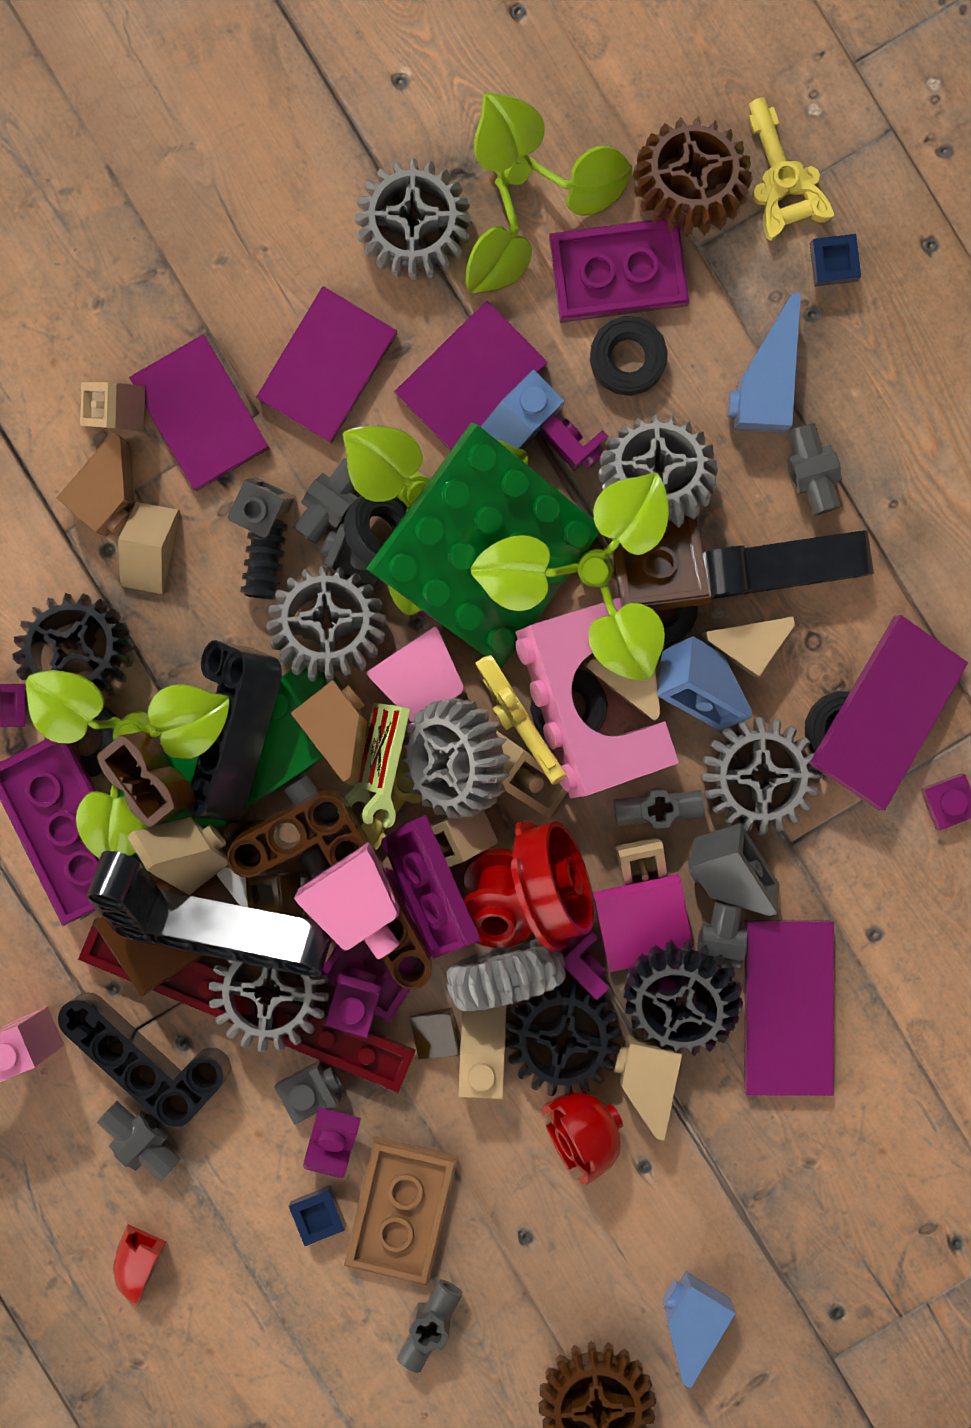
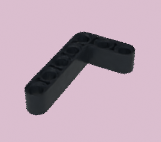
[86,851,332,977]

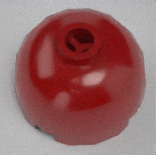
[541,1092,623,1185]

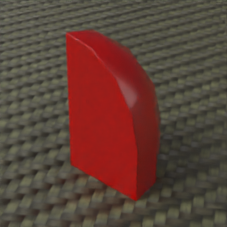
[113,1224,167,1307]

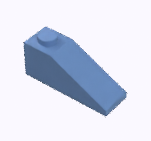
[727,293,801,433]

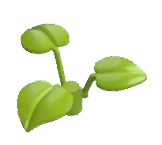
[465,93,632,294]
[343,426,528,615]
[471,472,669,680]
[26,670,230,859]

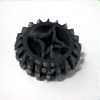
[12,593,134,696]
[623,939,743,1056]
[505,979,622,1096]

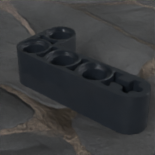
[703,530,874,599]
[188,640,282,822]
[58,992,231,1128]

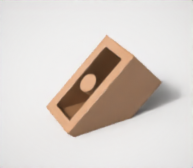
[56,432,134,537]
[291,680,367,787]

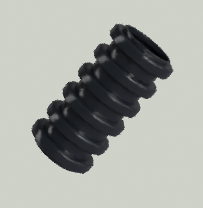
[240,519,288,600]

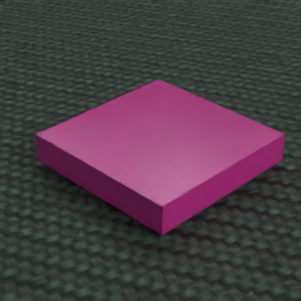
[593,874,693,972]

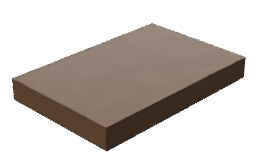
[344,1136,458,1286]

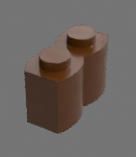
[97,731,196,827]

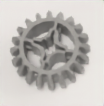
[354,158,472,281]
[599,414,719,528]
[267,565,386,682]
[401,698,511,819]
[701,717,821,835]
[446,939,566,1012]
[209,960,329,1052]

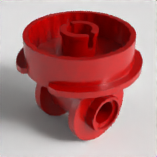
[463,820,594,952]

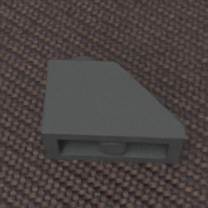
[688,823,780,916]

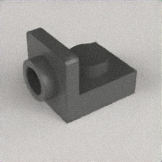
[228,477,296,538]
[321,524,384,588]
[274,1060,343,1125]

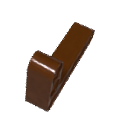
[227,789,432,990]

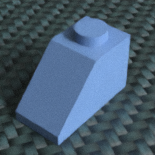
[481,369,564,450]
[657,636,752,731]
[663,1271,736,1389]

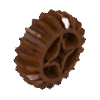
[633,116,753,237]
[538,1341,656,1428]

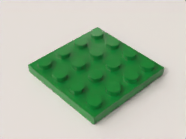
[366,422,600,668]

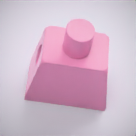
[366,626,466,722]
[294,842,400,959]

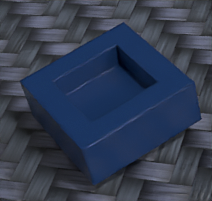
[810,234,861,287]
[288,1185,346,1246]

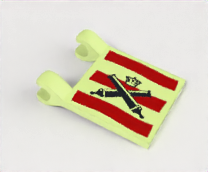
[345,702,410,828]

